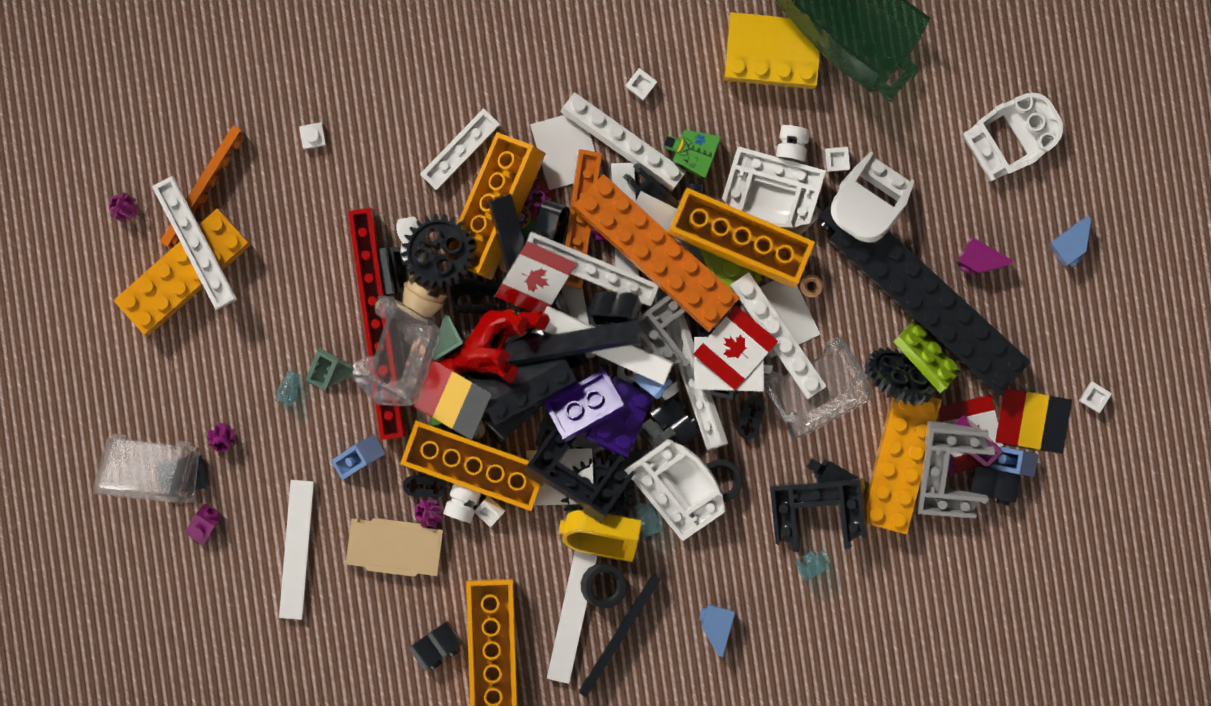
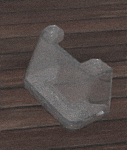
[352,296,440,406]
[764,336,872,439]
[93,434,200,503]

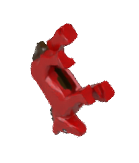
[437,306,550,383]

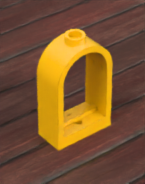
[558,510,641,562]

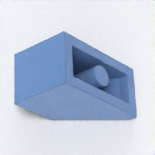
[1047,216,1091,267]
[331,435,385,480]
[981,447,1039,477]
[698,603,735,657]

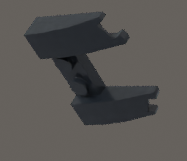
[524,426,635,524]
[770,478,867,552]

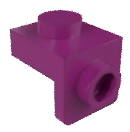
[185,504,223,546]

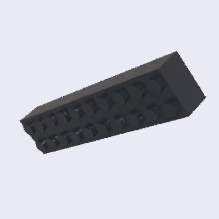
[827,228,1031,396]

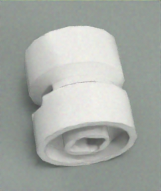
[776,125,811,163]
[443,483,482,523]

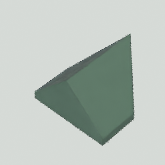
[431,314,465,361]
[305,348,354,391]

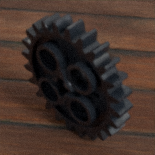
[401,214,477,289]
[864,347,936,406]
[561,457,635,518]

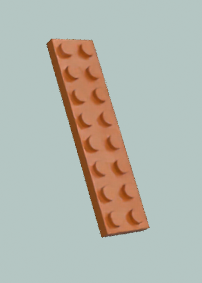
[572,174,740,332]

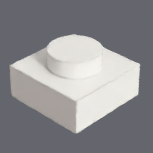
[625,68,657,101]
[299,122,327,150]
[824,147,850,172]
[1079,381,1112,413]
[475,496,505,528]

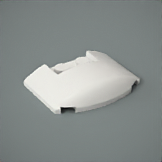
[722,146,826,228]
[625,439,726,541]

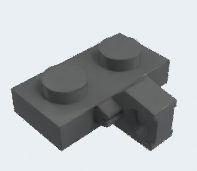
[639,418,676,449]

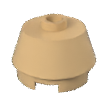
[402,275,448,317]

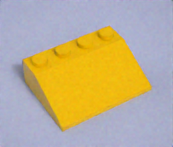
[724,12,821,89]

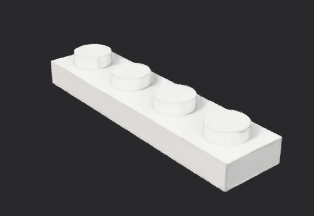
[420,108,500,191]

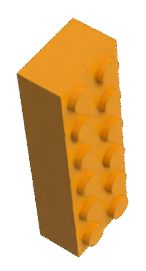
[444,132,546,280]
[667,188,815,288]
[113,208,252,336]
[866,397,942,534]
[400,420,541,511]
[466,578,518,706]

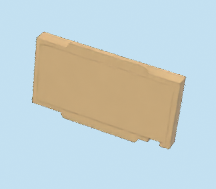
[346,518,444,577]

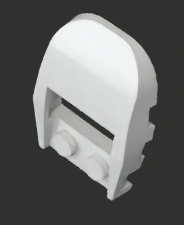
[962,93,1063,181]
[831,152,914,242]

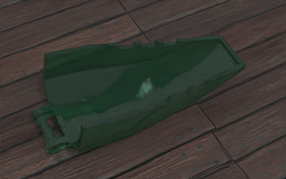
[774,0,931,102]

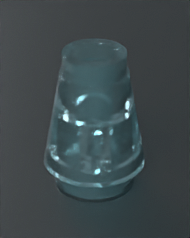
[274,371,300,407]

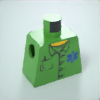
[663,130,721,180]

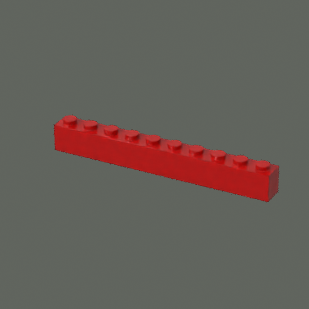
[348,208,407,440]

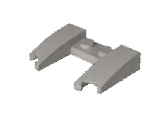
[638,296,732,367]
[916,421,995,518]

